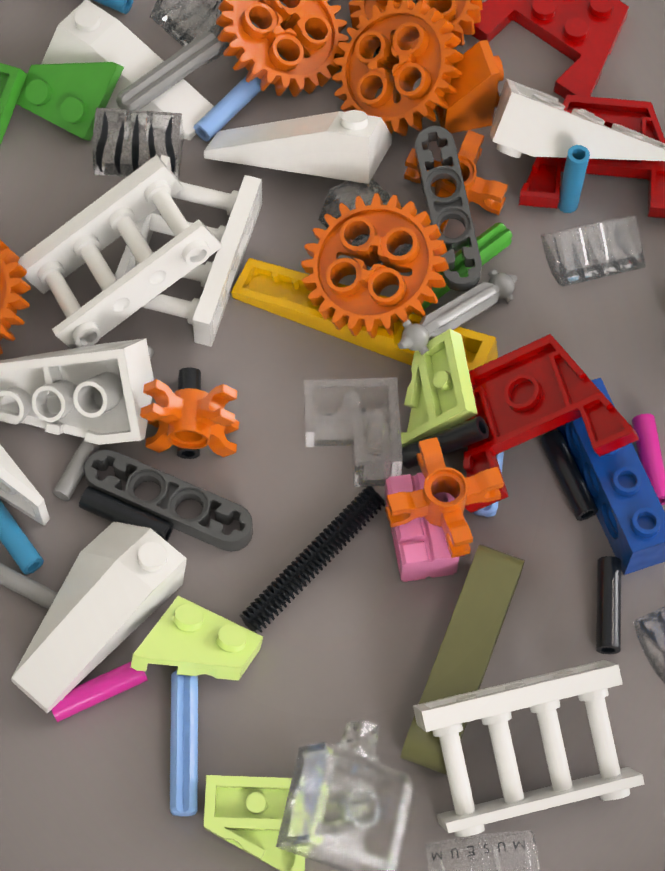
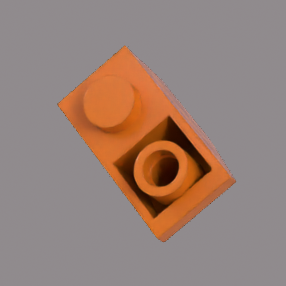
[435,40,504,134]

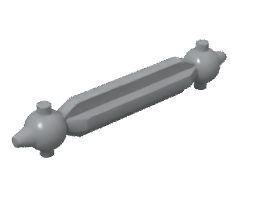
[398,269,517,355]

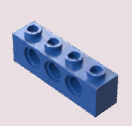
[557,378,665,575]

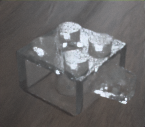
[276,719,413,871]

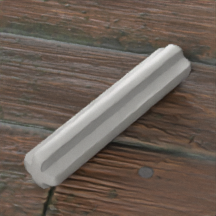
[116,32,221,116]

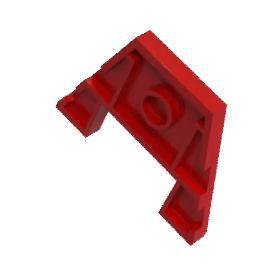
[472,0,629,99]
[519,95,665,218]
[463,334,639,513]

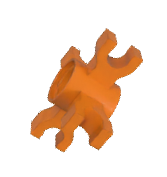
[404,130,508,234]
[140,379,239,457]
[385,437,504,558]

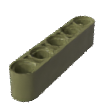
[400,544,525,775]

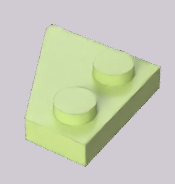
[397,329,478,447]
[131,596,263,681]
[204,775,308,871]

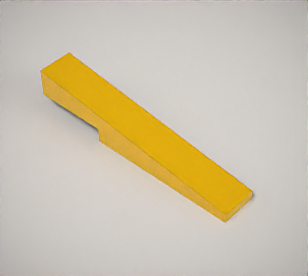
[231,258,498,371]

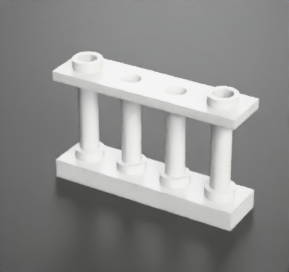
[18,154,222,349]
[115,155,262,347]
[413,660,644,837]

